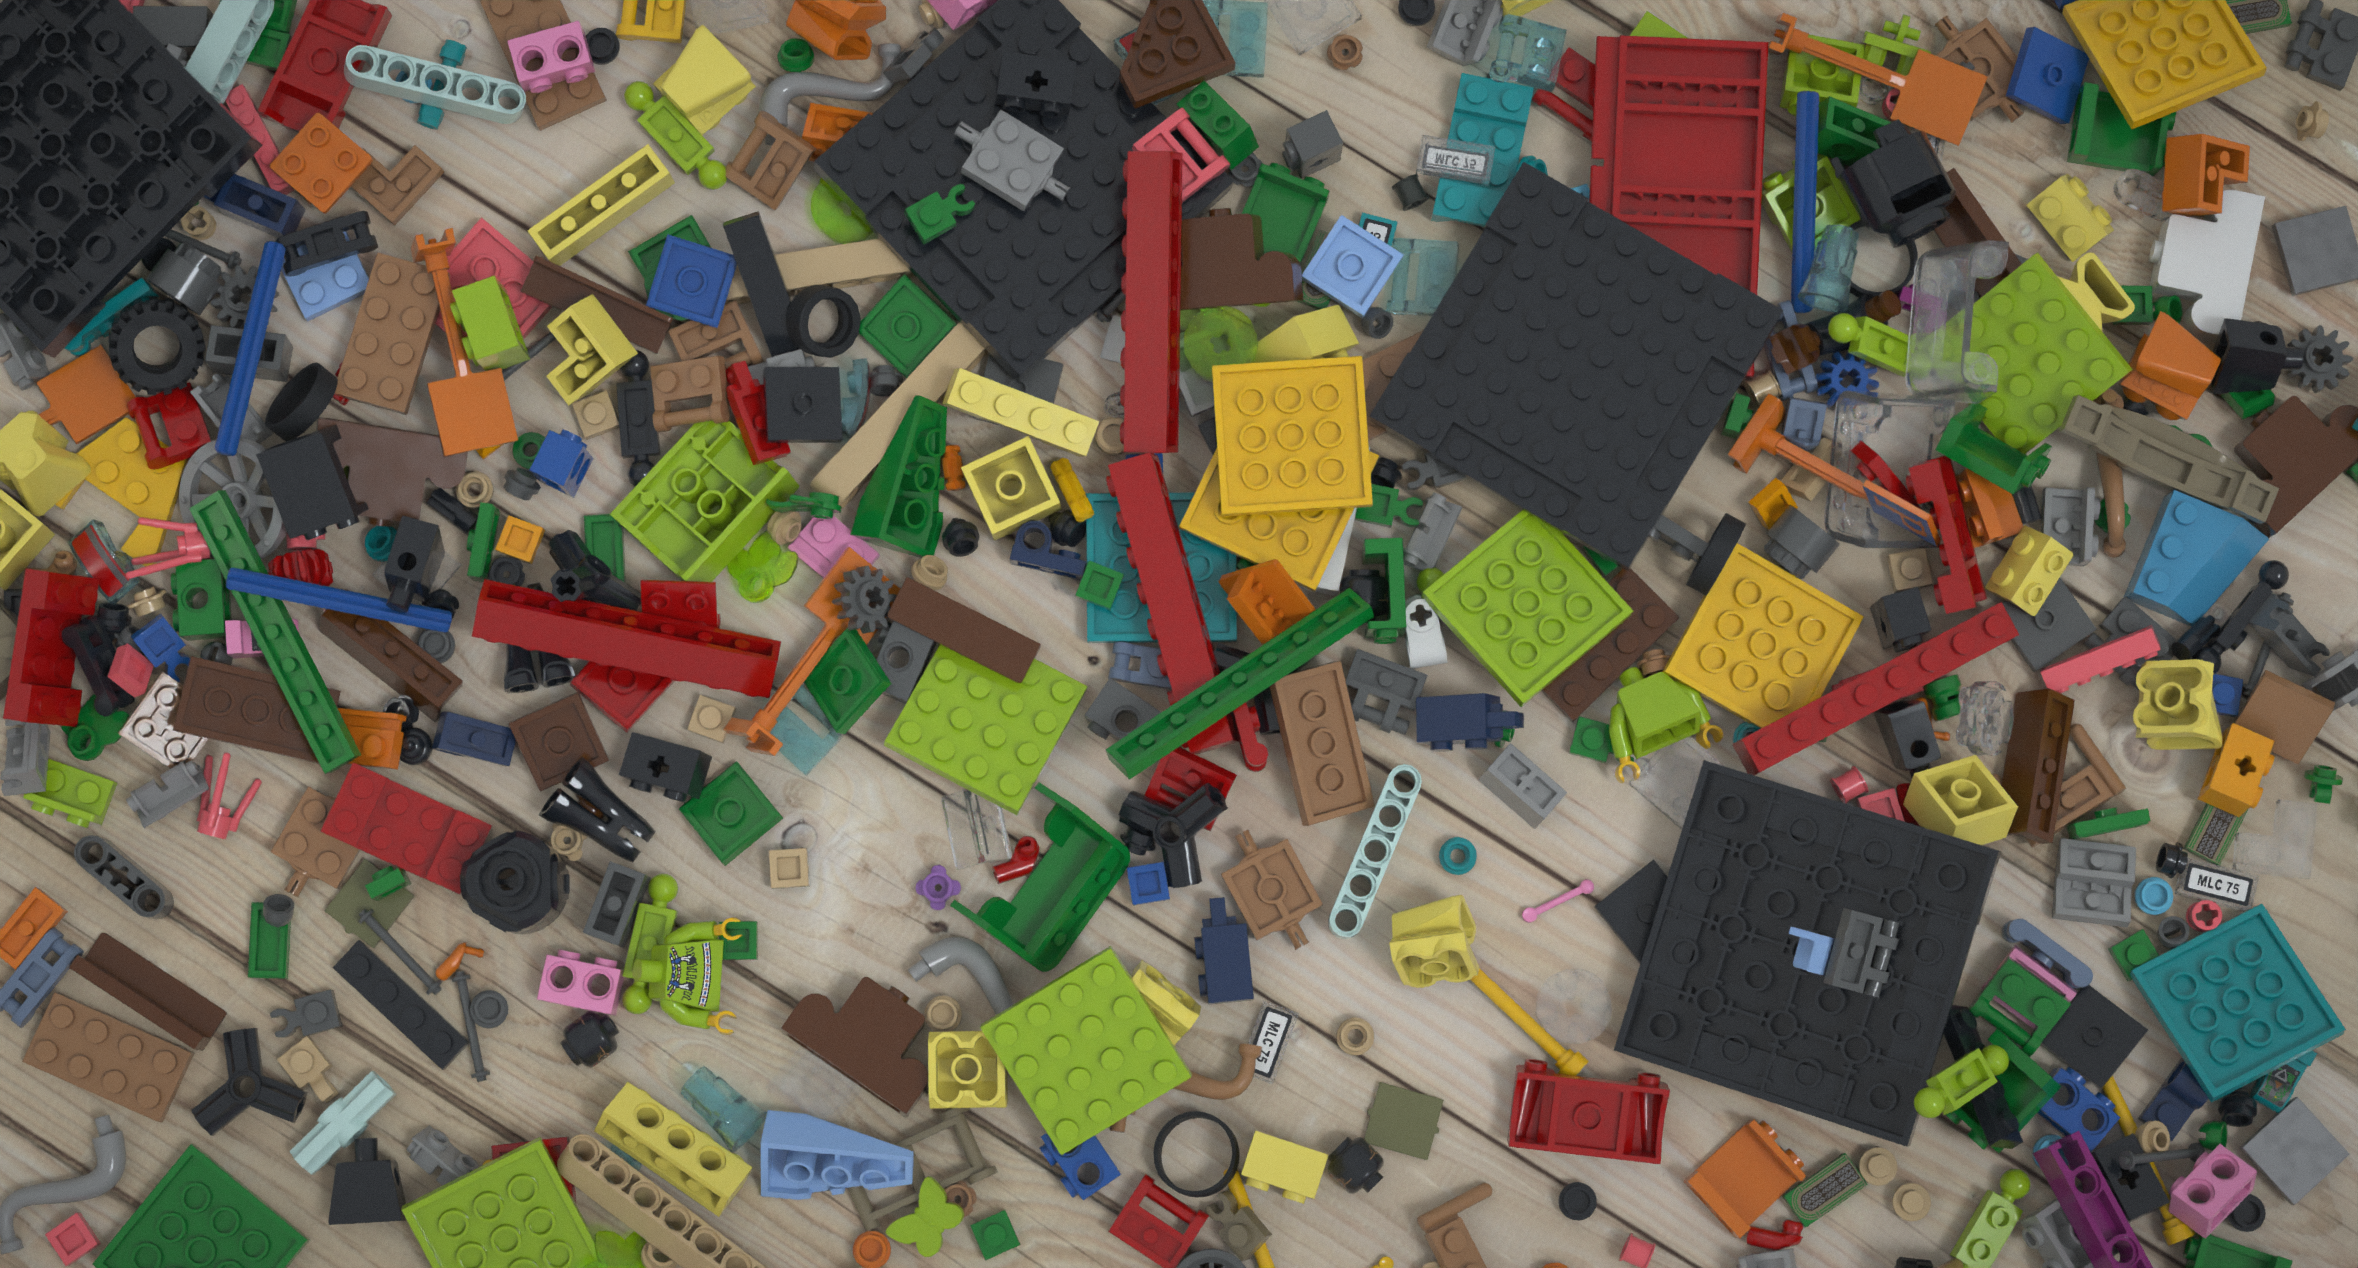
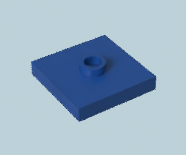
[2006,27,2089,124]
[646,234,737,328]

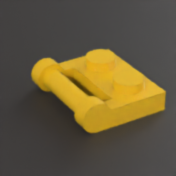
[616,0,686,43]

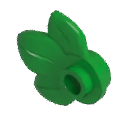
[766,492,842,519]
[61,694,129,761]

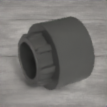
[146,242,222,316]
[1764,505,1840,579]

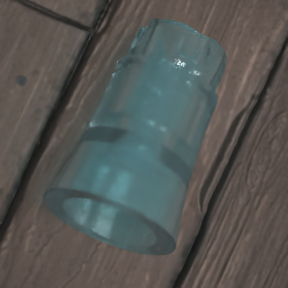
[1797,224,1859,312]
[681,1066,767,1152]

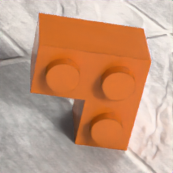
[2162,134,2250,217]

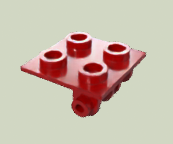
[640,580,721,628]

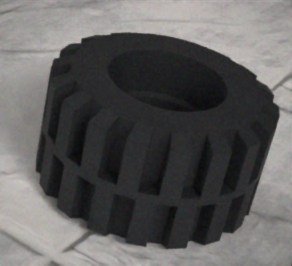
[108,296,205,395]

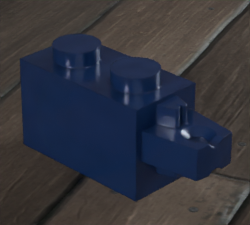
[203,174,306,238]
[1416,693,1524,752]
[1194,897,1254,1005]

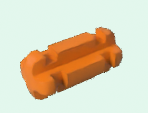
[942,445,966,491]

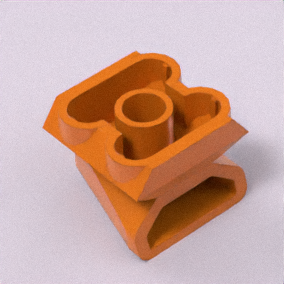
[786,0,886,60]
[2118,311,2221,420]

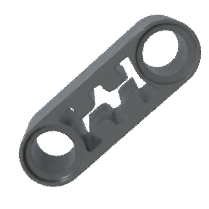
[74,835,174,919]

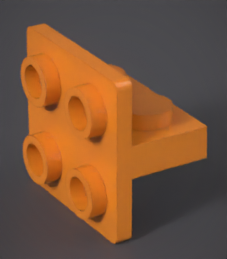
[270,113,373,214]
[1956,468,2023,549]
[1218,559,1316,645]

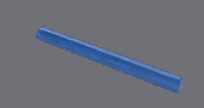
[1791,91,1819,313]
[215,241,286,456]
[226,568,452,632]

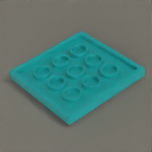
[1086,492,1237,643]
[2130,904,2346,1103]

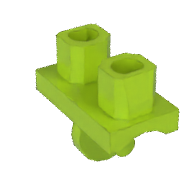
[1862,14,1931,76]

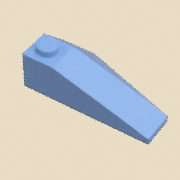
[761,1110,914,1200]

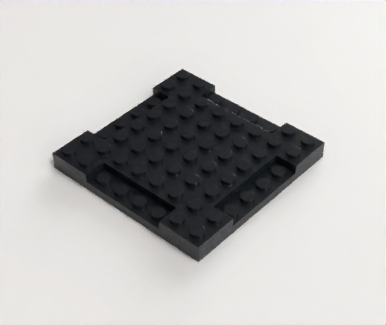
[0,0,263,358]
[814,0,1234,382]
[1370,162,1783,571]
[1614,760,2001,1147]

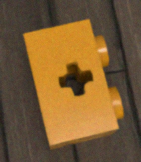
[2198,723,2275,817]

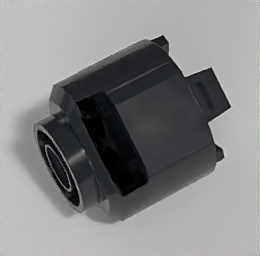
[1831,119,1956,248]
[460,830,570,935]

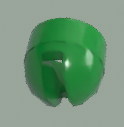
[2153,295,2183,323]
[2198,1121,2228,1151]

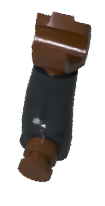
[1769,290,1901,375]

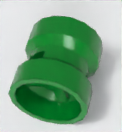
[1923,674,1971,722]

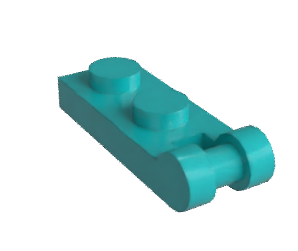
[65,278,159,357]

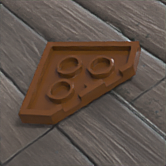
[1119,0,1236,109]

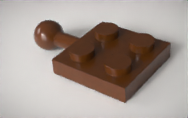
[509,692,609,819]

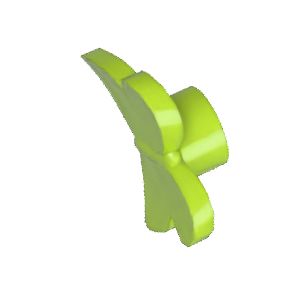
[886,1176,964,1257]

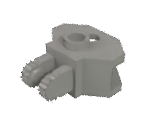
[2302,649,2358,711]

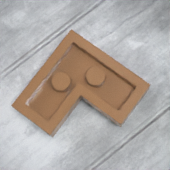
[351,145,444,226]

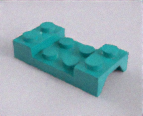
[1431,73,1534,228]

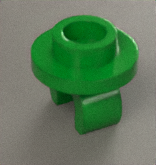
[2304,765,2343,804]

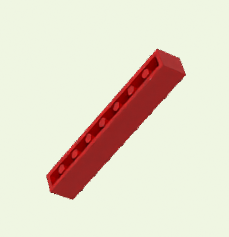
[1119,151,1183,453]
[1106,452,1240,755]
[472,579,781,698]
[1732,602,2019,775]

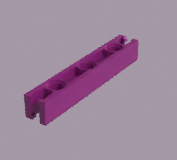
[2033,1131,2153,1268]

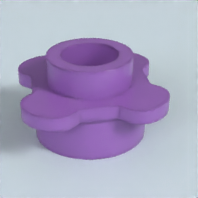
[916,865,961,910]

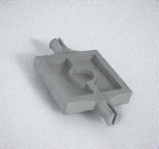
[954,110,1070,211]

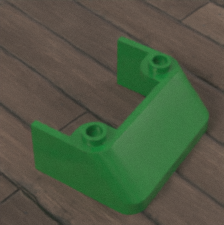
[950,782,1130,972]

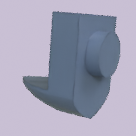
[1781,397,1827,451]

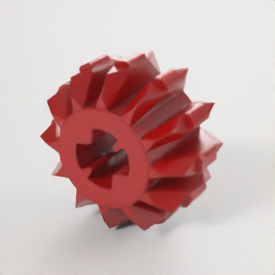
[268,548,334,587]

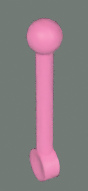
[1522,879,1594,923]

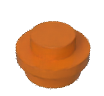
[853,1231,891,1268]

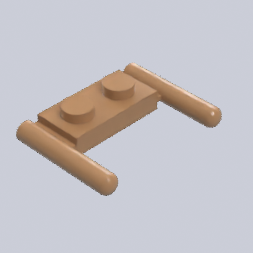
[1993,724,2126,847]
[1417,1182,1492,1268]

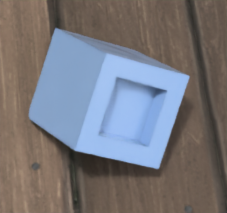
[1789,926,1835,976]

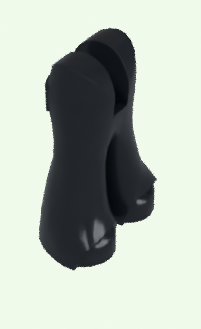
[504,582,576,693]
[539,757,656,863]

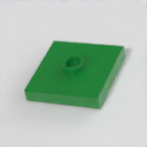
[859,274,958,378]
[804,627,891,734]
[679,761,783,866]

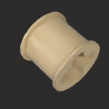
[181,206,216,240]
[1744,369,1781,408]

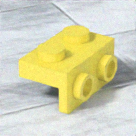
[2026,174,2114,262]
[1985,525,2073,616]

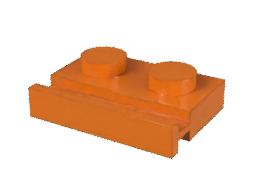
[338,708,407,770]

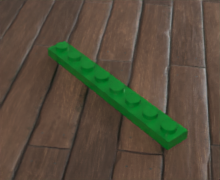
[189,490,361,774]
[1105,588,1374,780]

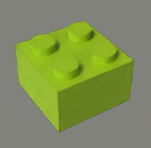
[450,275,530,371]

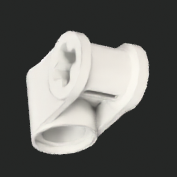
[1405,594,1448,669]

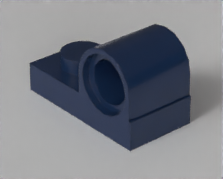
[1010,521,1087,580]
[432,712,516,766]
[2138,1058,2209,1141]

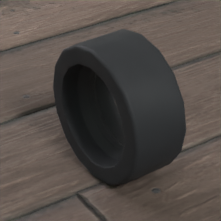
[786,285,861,358]

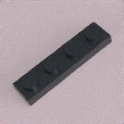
[333,940,469,1070]
[1944,1005,2023,1149]

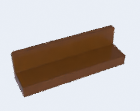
[1933,168,2022,298]
[521,256,673,354]
[888,577,1041,683]
[320,589,463,722]
[2001,688,2075,844]
[69,933,227,1051]

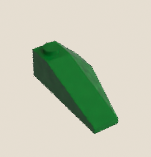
[850,395,947,558]

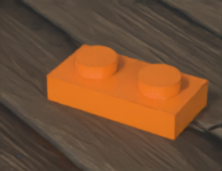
[0,887,68,970]

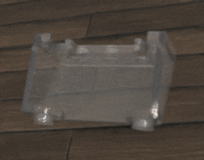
[1905,240,2009,404]
[1824,391,1955,548]

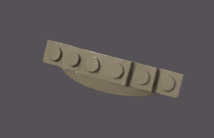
[2059,395,2279,524]

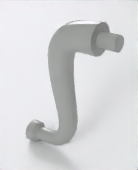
[758,43,901,145]
[908,937,1013,1015]
[0,1115,126,1255]

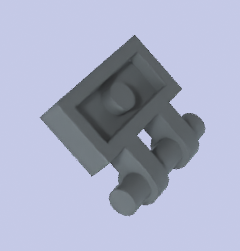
[2284,0,2358,91]
[2084,596,2176,691]
[1346,649,1428,735]
[1823,908,1899,998]

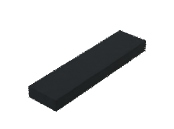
[723,211,799,357]

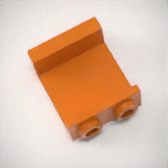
[1683,1119,1806,1238]

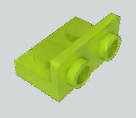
[23,759,118,828]

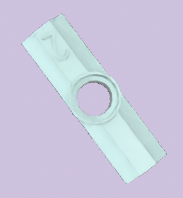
[289,1071,396,1175]

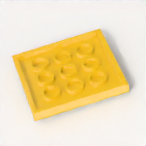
[2062,0,2267,129]
[1212,356,1373,516]
[1179,448,1379,592]
[1662,543,1864,728]

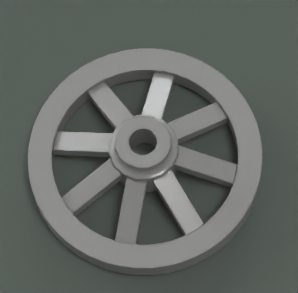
[179,437,287,560]

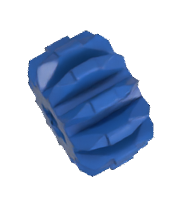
[1815,352,1879,413]

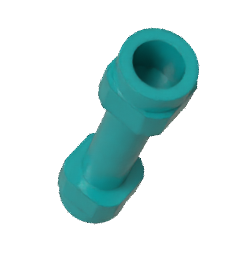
[417,39,467,130]

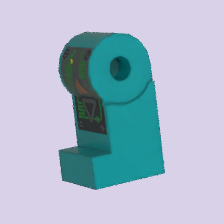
[2250,1050,2318,1113]

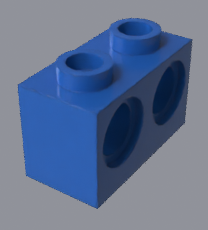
[530,429,594,498]
[2038,1067,2121,1152]
[1039,1133,1122,1200]

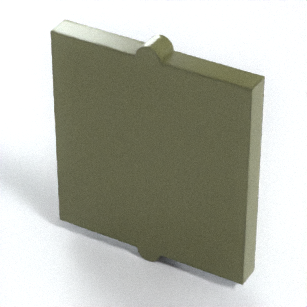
[325,859,415,948]
[1364,1082,1444,1160]

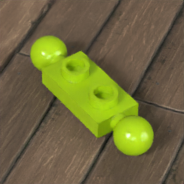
[624,81,728,190]
[1828,313,1939,380]
[622,874,678,1014]
[1914,1045,2009,1118]
[1950,1169,2031,1268]

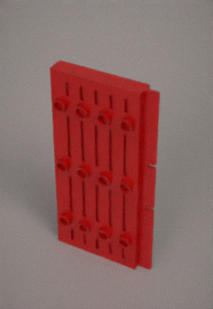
[1589,35,1769,378]

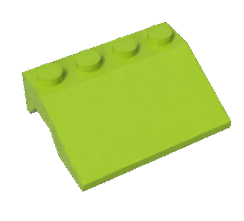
[610,421,800,582]

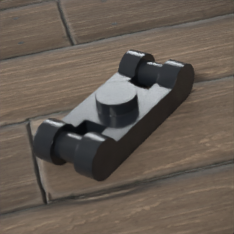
[275,211,378,277]
[62,615,135,717]

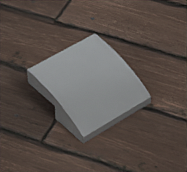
[2052,838,2136,927]

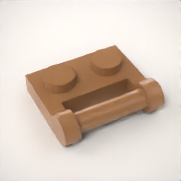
[725,111,816,210]
[668,300,764,370]
[650,355,730,433]

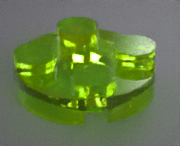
[811,178,873,244]
[1184,306,1258,381]

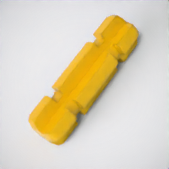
[1050,457,1094,522]

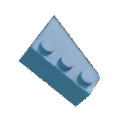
[2124,490,2269,627]

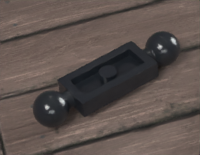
[616,350,661,486]
[2191,560,2289,675]

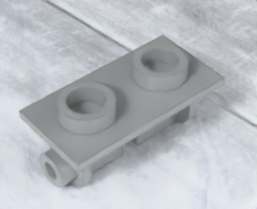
[0,313,50,390]
[1403,493,1463,571]
[126,760,209,828]
[406,1125,478,1186]

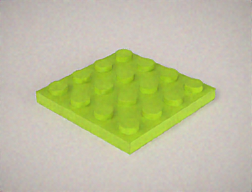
[1922,253,2133,454]
[1421,510,1633,707]
[884,644,1088,815]
[980,946,1192,1155]
[401,1137,610,1268]

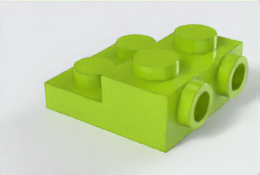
[1779,35,1865,116]
[1761,154,1860,252]

